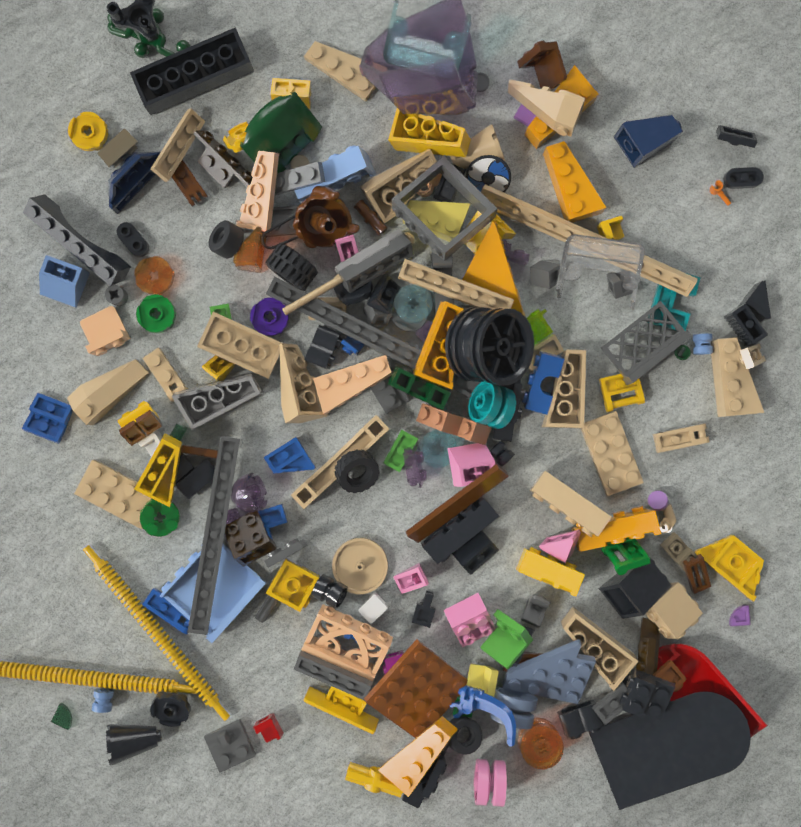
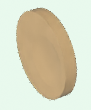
[332,538,388,594]

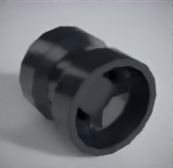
[490,440,515,467]

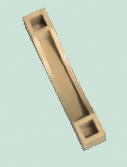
[291,415,390,509]

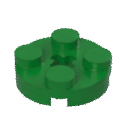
[136,294,176,333]
[140,499,180,537]

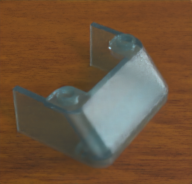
[383,0,472,79]

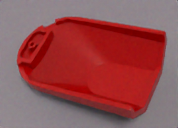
[657,644,768,737]

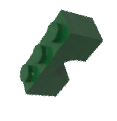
[388,367,451,410]

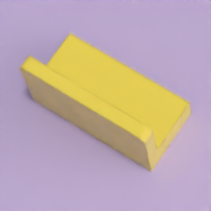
[466,664,499,697]

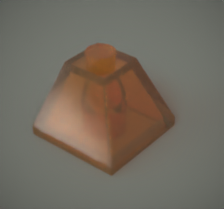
[233,227,267,273]

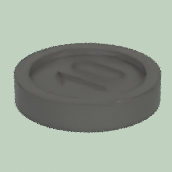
[471,72,490,92]

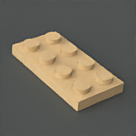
[197,312,282,379]
[581,411,644,496]
[74,460,152,529]

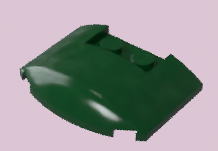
[240,92,322,173]

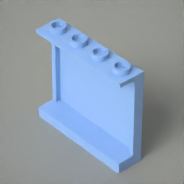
[160,543,267,643]

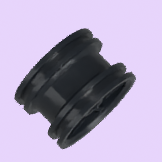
[445,307,534,385]

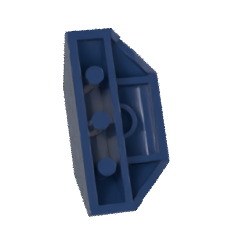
[108,152,161,214]

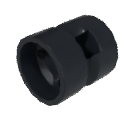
[312,574,348,609]

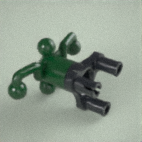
[106,0,191,58]

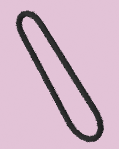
[261,215,298,250]

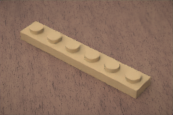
[398,259,514,309]

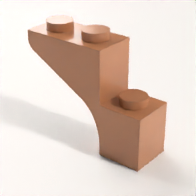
[416,403,492,445]

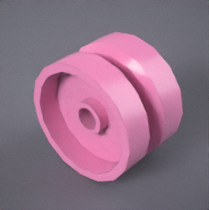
[473,759,507,807]

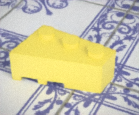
[403,200,470,242]

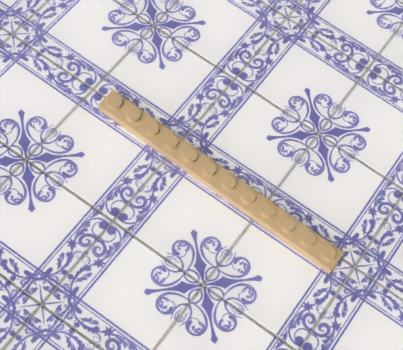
[481,184,697,297]

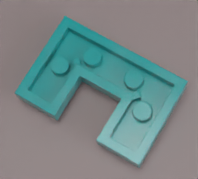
[647,273,701,331]

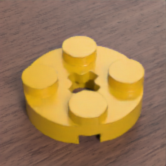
[68,112,108,151]
[223,121,248,153]

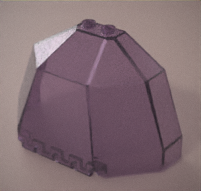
[359,0,478,115]

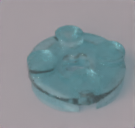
[394,284,433,324]
[419,430,457,468]

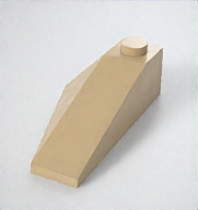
[508,79,585,137]

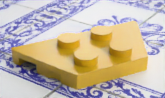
[694,535,764,602]

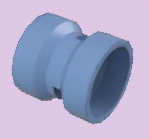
[692,333,713,355]
[92,688,114,713]

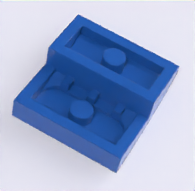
[22,393,73,444]

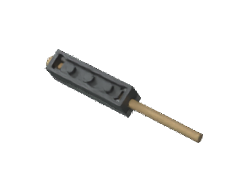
[282,229,415,315]

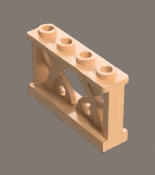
[301,604,393,681]

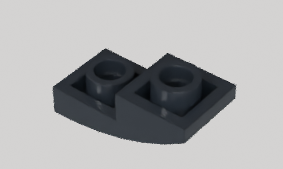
[175,459,215,500]

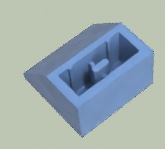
[39,255,90,308]

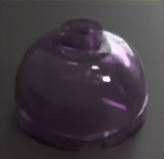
[231,473,267,513]

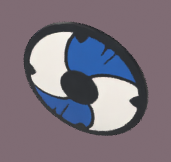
[466,155,511,193]

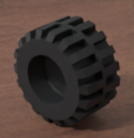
[265,243,318,291]

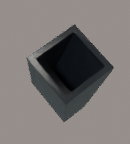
[598,558,672,619]

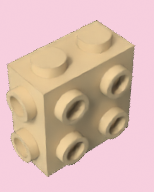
[646,582,703,639]

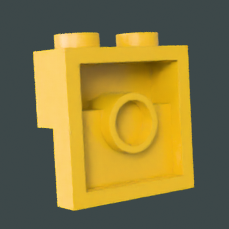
[266,558,319,612]

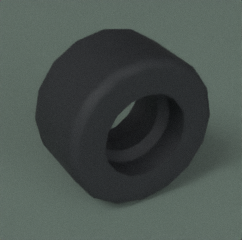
[208,220,244,259]
[447,716,482,755]

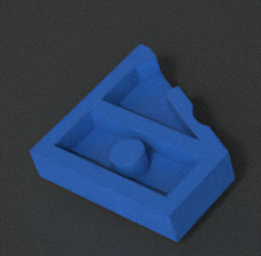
[264,437,316,474]

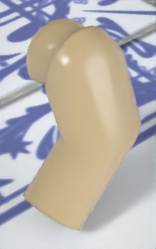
[659,504,676,533]

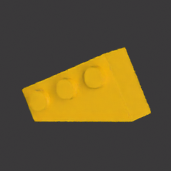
[134,433,182,507]
[516,547,585,597]

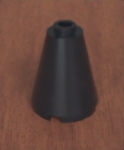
[106,724,162,765]

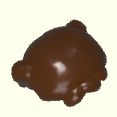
[293,186,360,249]

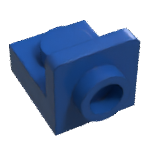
[341,336,365,356]

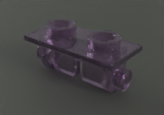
[403,445,427,488]

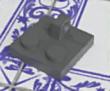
[204,719,256,773]

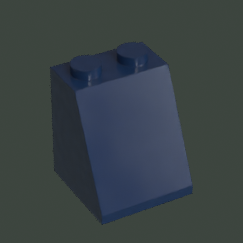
[614,115,683,168]

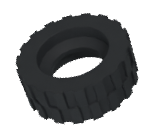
[334,449,380,493]

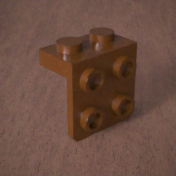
[517,40,567,91]

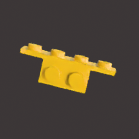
[303,686,379,734]

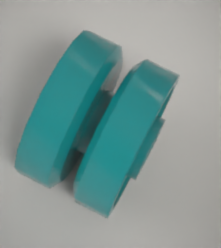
[468,381,516,429]

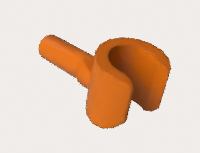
[710,180,731,206]

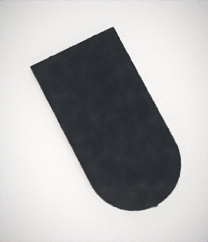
[588,692,751,810]

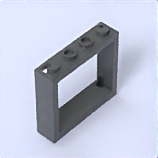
[392,156,497,261]

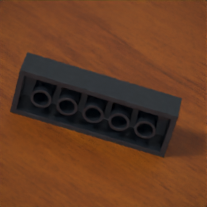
[130,27,254,115]

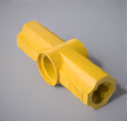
[345,762,403,798]

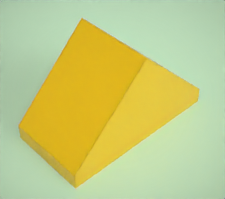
[202,355,236,381]

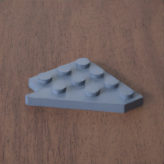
[503,640,596,704]

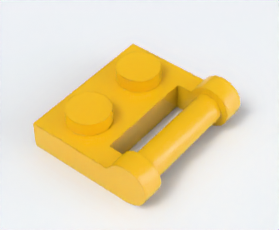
[599,374,645,412]

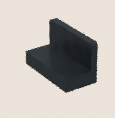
[452,530,499,575]

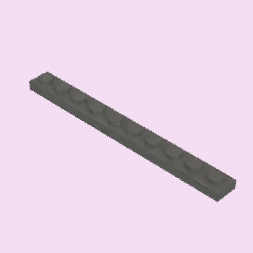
[187,436,240,635]

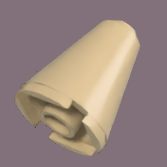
[450,124,505,169]

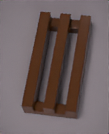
[181,445,218,458]
[683,554,712,594]

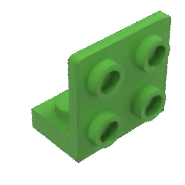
[480,609,533,669]

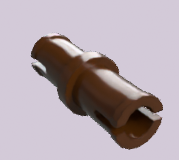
[354,199,388,236]

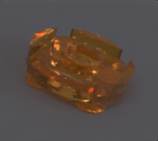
[134,256,175,295]

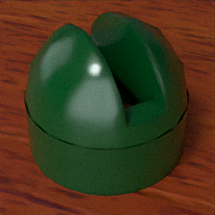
[674,344,691,360]

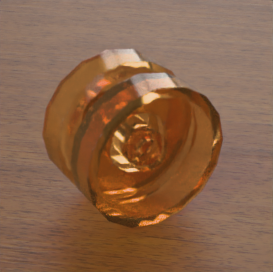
[517,718,564,770]

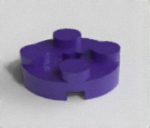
[250,298,289,336]

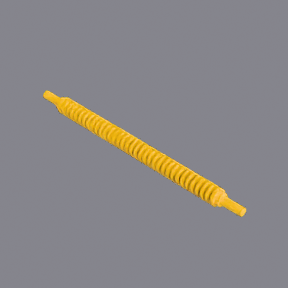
[83,545,230,721]
[0,661,197,694]

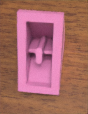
[335,235,358,262]
[539,530,581,563]
[393,563,429,594]

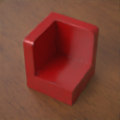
[253,713,284,743]

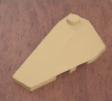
[360,149,437,224]
[280,343,329,423]
[67,359,149,425]

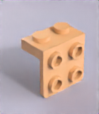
[80,306,130,356]

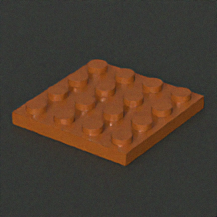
[364,639,468,738]

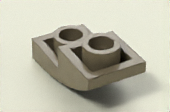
[660,532,699,573]

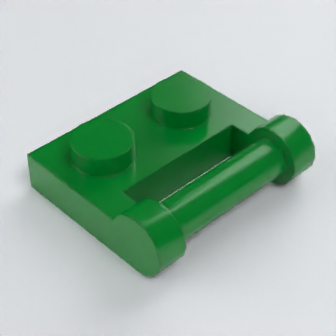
[601,537,650,575]

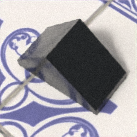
[738,280,771,322]

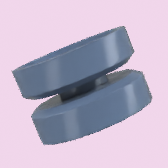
[490,687,538,729]

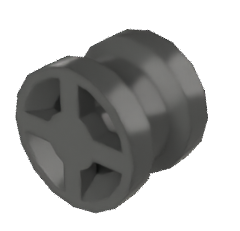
[105,285,128,306]

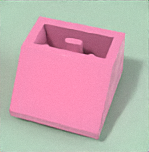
[447,443,495,487]
[444,593,496,647]

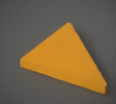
[462,220,526,316]

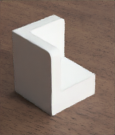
[138,430,162,457]
[358,592,388,624]

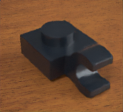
[412,590,436,628]

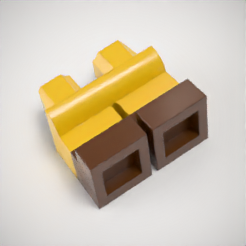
[117,401,162,446]

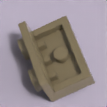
[97,129,138,168]

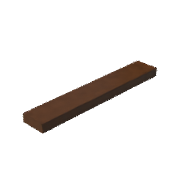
[406,464,509,543]

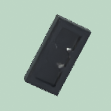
[716,125,757,148]

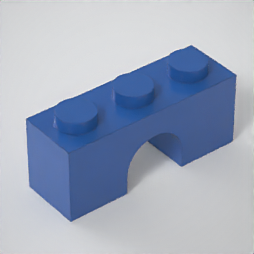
[522,351,565,415]

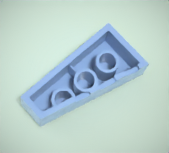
[295,145,376,202]

